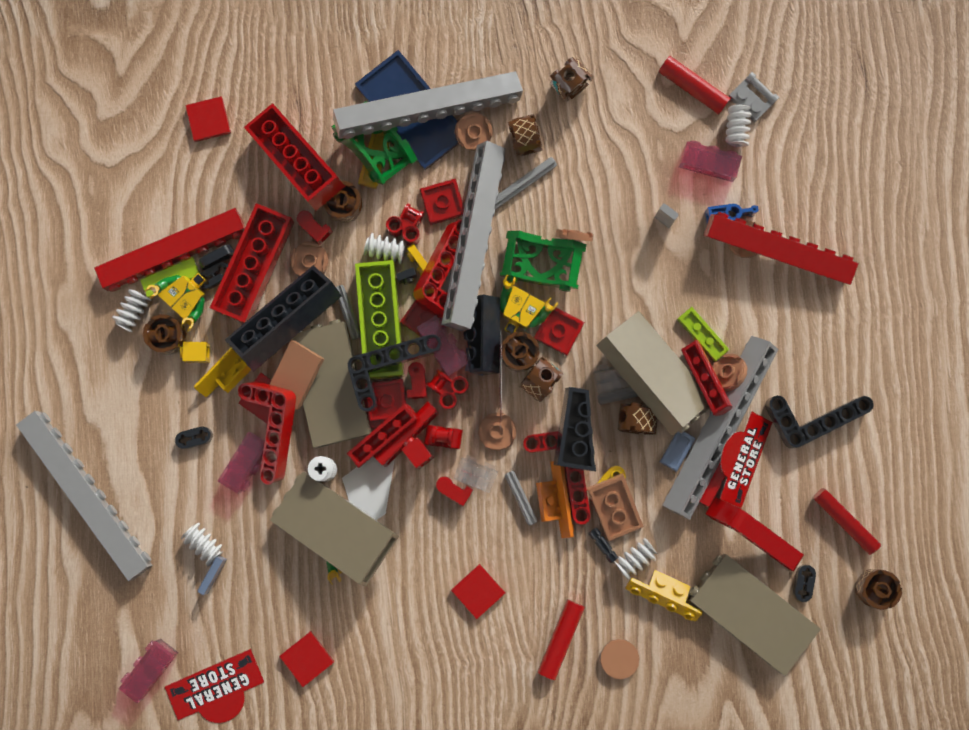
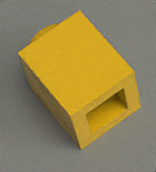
[180,342,210,363]

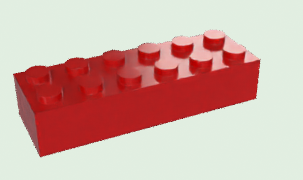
[244,103,345,211]
[209,203,295,323]

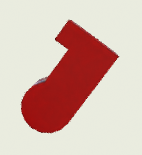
[296,210,333,245]
[407,362,427,399]
[436,476,473,506]

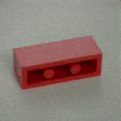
[401,437,434,470]

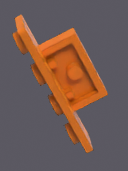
[536,461,574,538]

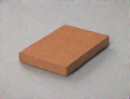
[270,340,324,410]
[587,474,644,542]

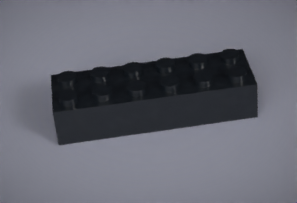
[225,265,342,372]

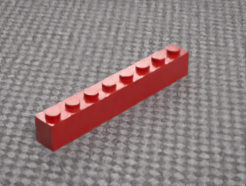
[94,208,245,292]
[703,212,859,285]

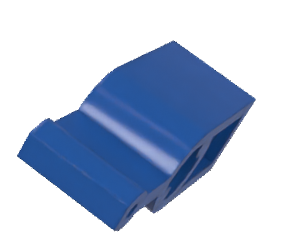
[705,204,759,224]

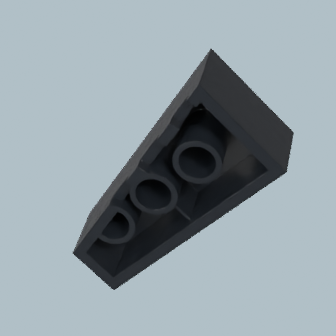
[554,387,596,472]

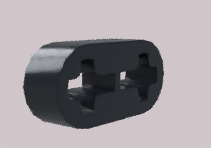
[198,244,234,270]
[200,262,228,290]
[175,426,213,449]
[793,565,816,602]

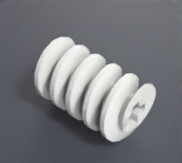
[725,105,752,147]
[363,233,405,264]
[112,289,151,333]
[308,456,337,482]
[181,523,223,566]
[614,538,658,580]

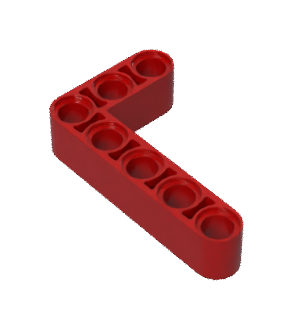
[413,220,462,319]
[238,381,296,485]
[523,431,590,525]
[705,497,804,572]

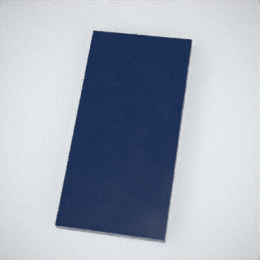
[355,50,459,170]

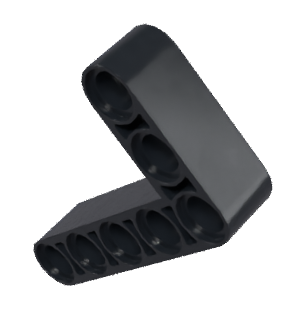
[347,334,442,412]
[765,395,874,448]

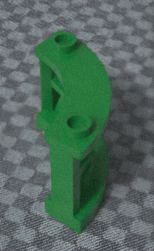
[331,101,418,185]
[500,230,587,292]

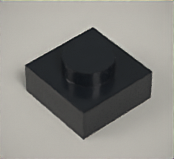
[396,267,417,285]

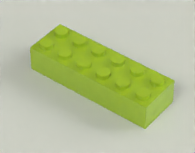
[355,260,405,380]

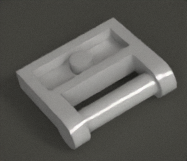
[728,72,779,122]

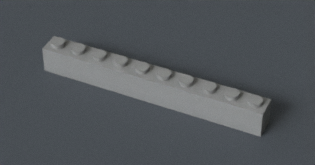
[333,71,523,139]
[441,141,506,331]
[663,336,779,520]
[16,411,153,581]

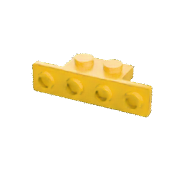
[194,348,251,397]
[625,570,703,621]

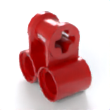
[386,203,425,246]
[426,369,469,410]
[424,425,463,449]

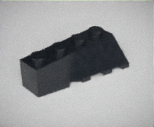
[463,294,500,375]

